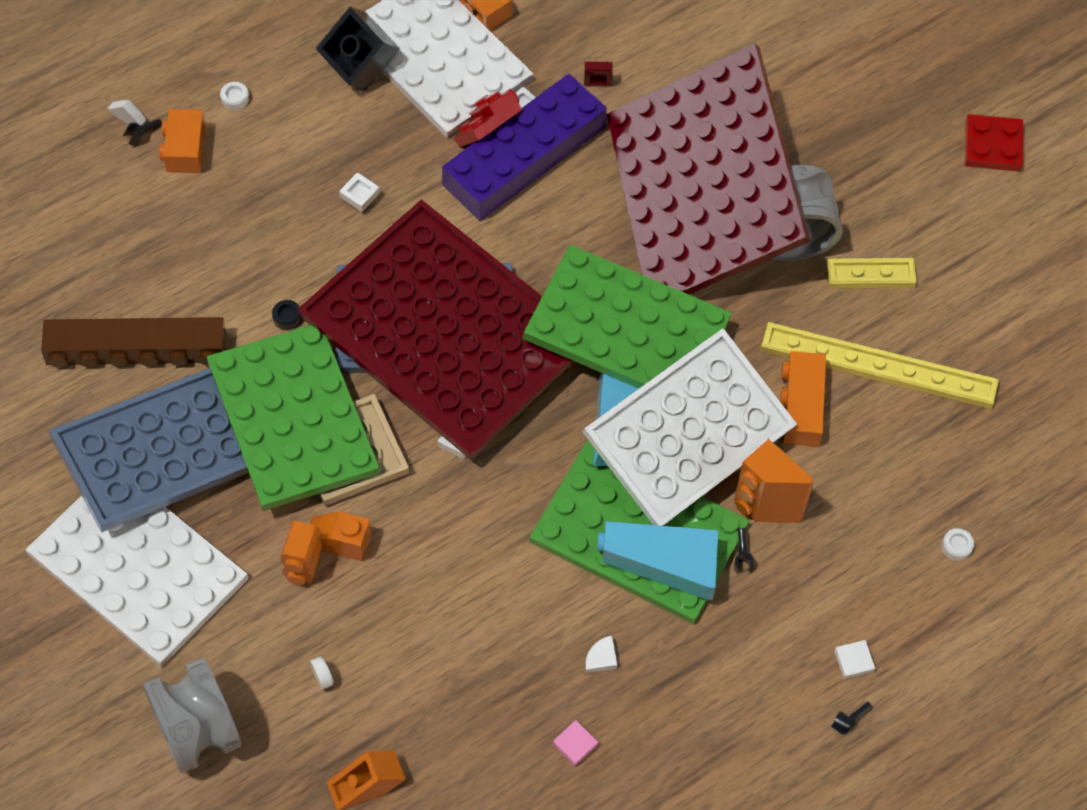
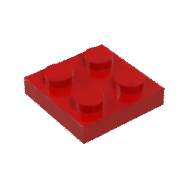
[964,114,1023,172]

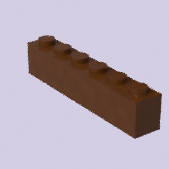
[41,317,226,367]

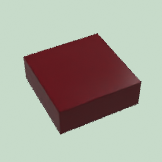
[584,61,613,86]

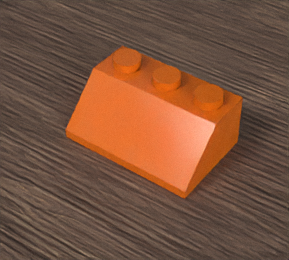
[734,439,814,523]

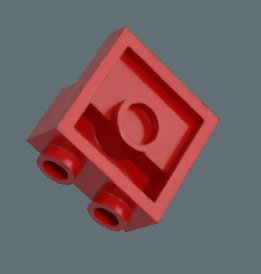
[454,89,522,147]

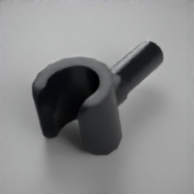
[123,119,162,145]
[734,528,754,573]
[831,702,872,735]

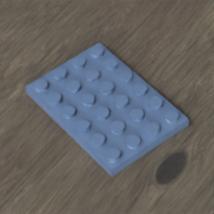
[50,368,248,533]

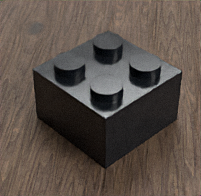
[315,6,400,91]

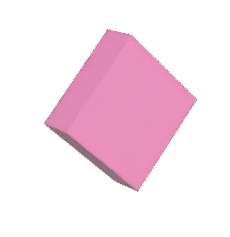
[552,720,598,767]

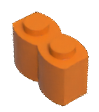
[280,520,323,585]

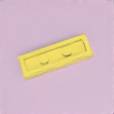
[826,258,917,289]

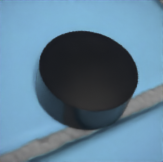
[272,300,302,330]

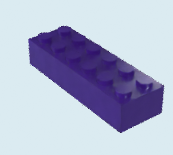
[442,73,607,221]

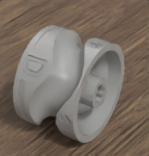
[772,165,843,261]
[142,657,242,774]

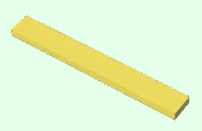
[761,322,999,409]

